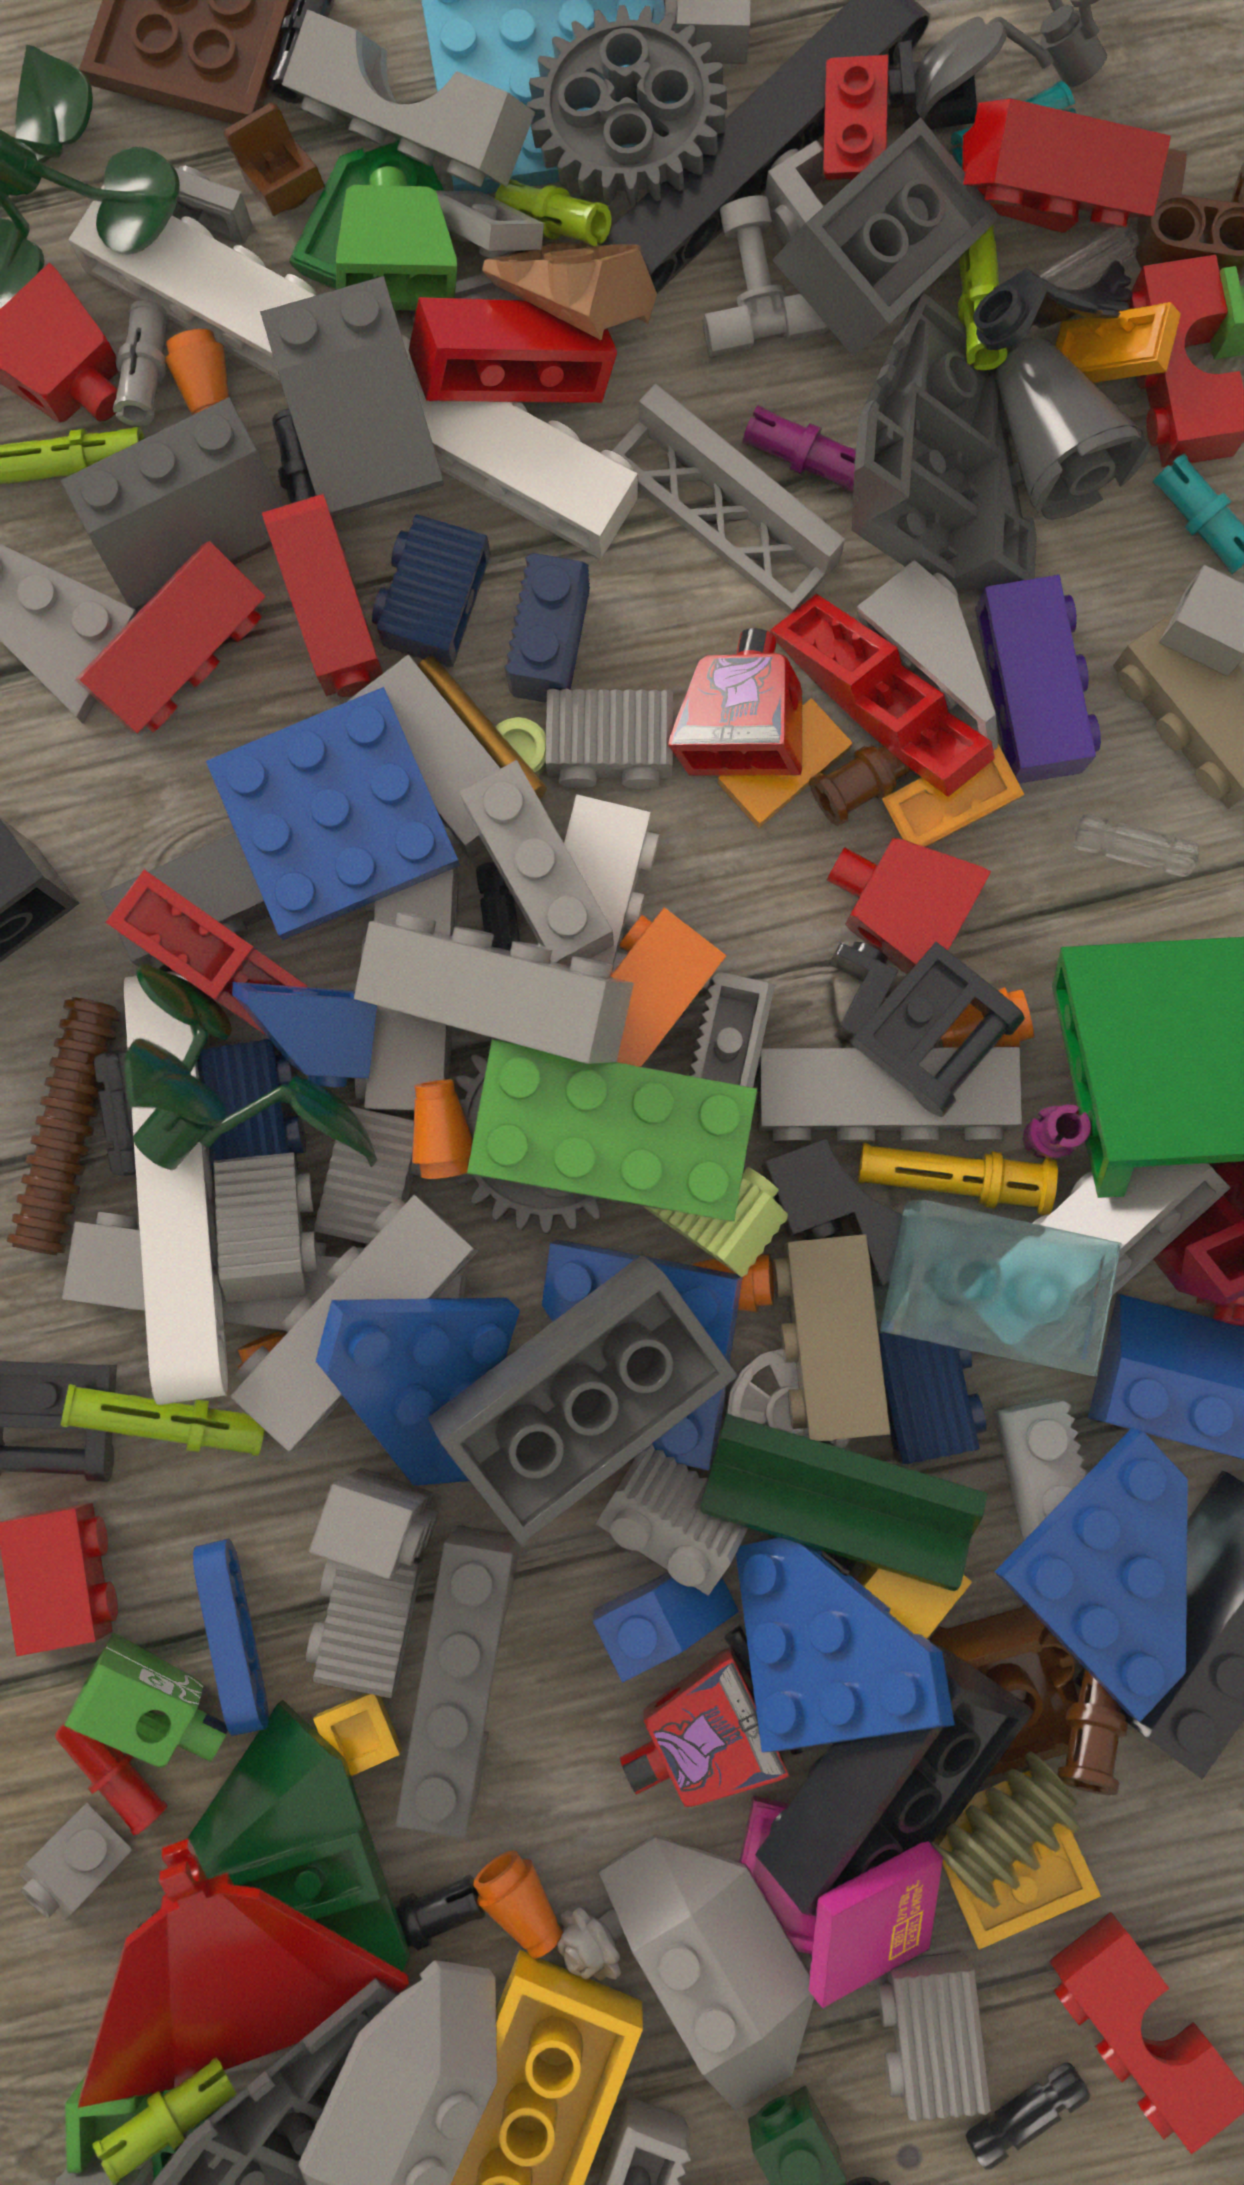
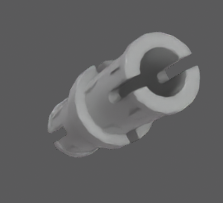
[113,300,169,427]

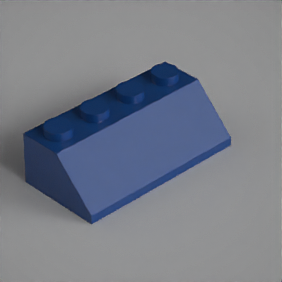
[1088,1294,1244,1460]

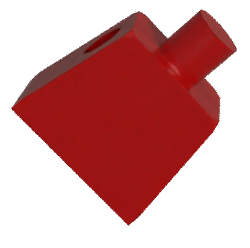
[0,262,118,423]
[826,838,991,975]

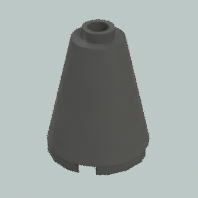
[995,337,1150,520]

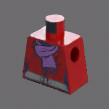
[668,628,802,776]
[619,1647,789,1807]

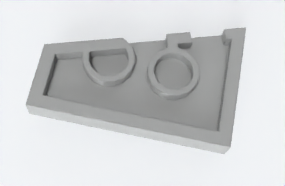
[0,544,137,724]

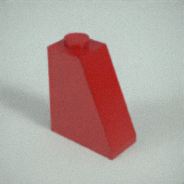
[262,494,383,697]

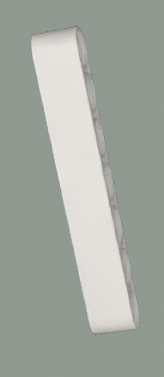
[124,971,229,1405]

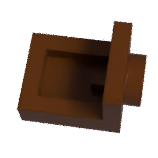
[224,103,325,217]

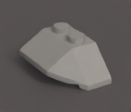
[599,1834,814,2111]
[298,1960,497,2185]

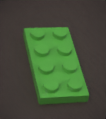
[467,1039,757,1222]

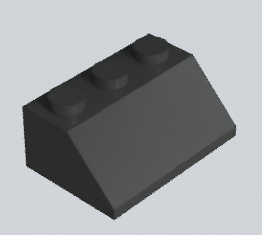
[60,397,284,613]

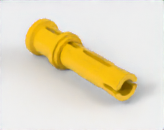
[858,1143,1058,1215]

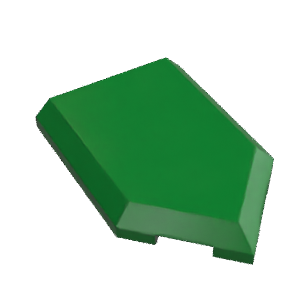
[289,140,444,311]

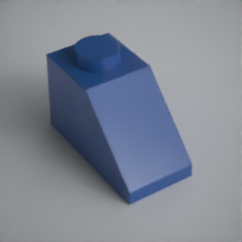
[232,982,377,1087]
[592,1571,739,1683]

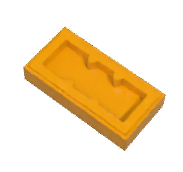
[1055,302,1181,383]
[718,698,853,829]
[882,744,1024,847]

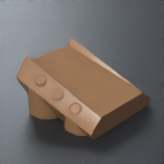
[482,242,657,340]

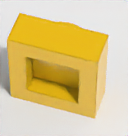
[313,1693,402,1776]

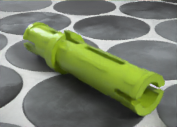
[957,224,1007,370]
[0,426,145,484]
[61,1384,265,1456]

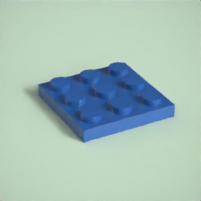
[206,687,460,940]

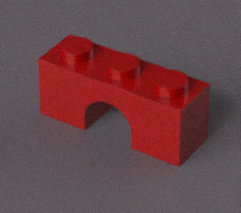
[1126,255,1244,468]
[1049,1912,1244,2155]

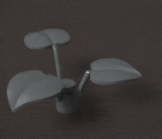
[915,0,1107,120]

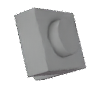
[765,141,824,245]
[19,1802,132,1920]

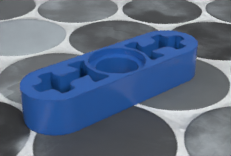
[193,1538,269,1736]

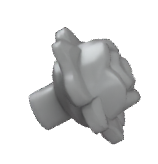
[558,1907,624,1981]

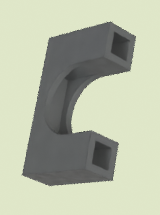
[395,1525,520,1839]

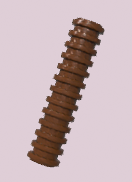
[7,997,121,1256]

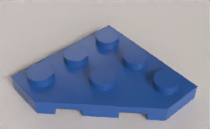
[542,1239,743,1470]
[315,1297,520,1486]
[994,1428,1188,1722]
[736,1537,954,1753]

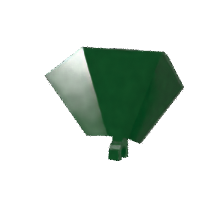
[137,1700,411,1973]

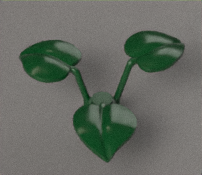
[0,45,180,308]
[125,963,377,1170]

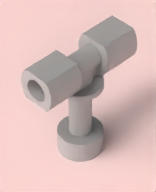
[702,195,830,358]

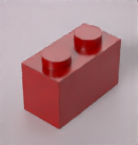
[0,1502,118,1657]

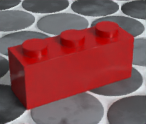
[963,98,1171,228]
[408,297,617,403]
[75,541,266,734]

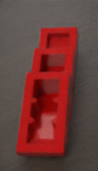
[770,593,995,797]
[105,869,308,1035]

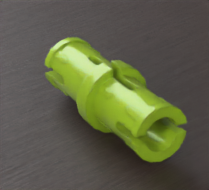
[495,179,611,246]
[92,2057,237,2185]

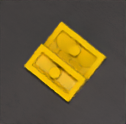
[939,1771,1101,1950]

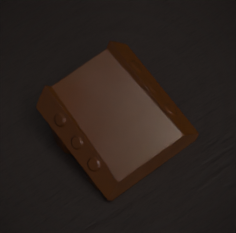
[929,1604,1079,1777]

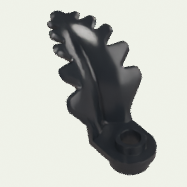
[973,261,1133,350]

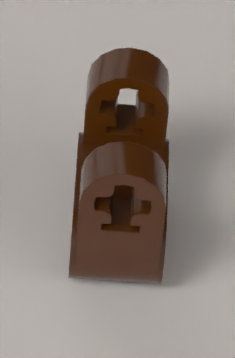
[1135,149,1244,281]

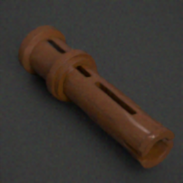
[809,745,913,826]
[1057,1668,1128,1795]

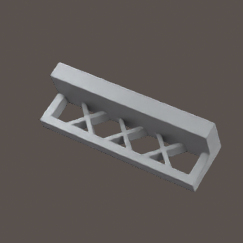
[612,383,845,614]

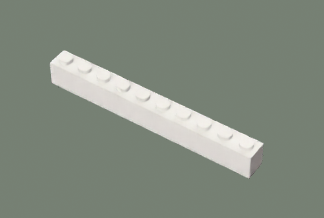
[68,185,638,560]

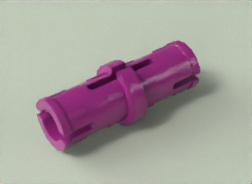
[742,405,856,493]
[1022,1104,1091,1158]

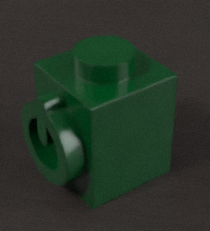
[748,2085,847,2185]

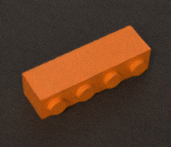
[610,907,727,1067]

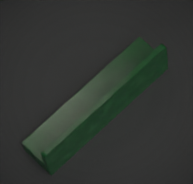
[700,1414,988,1591]

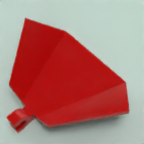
[78,1838,409,2108]

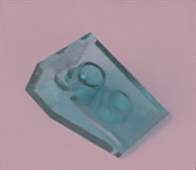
[880,1200,1121,1377]

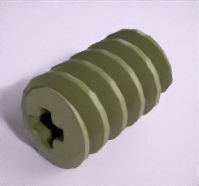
[930,1751,1081,1909]

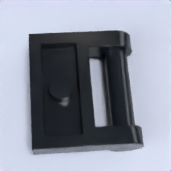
[851,942,1025,1117]
[0,1360,117,1482]

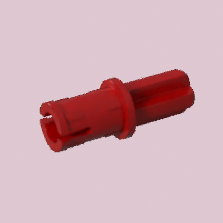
[55,1723,168,1836]

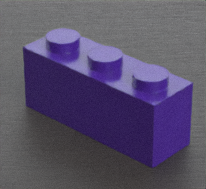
[975,575,1101,784]

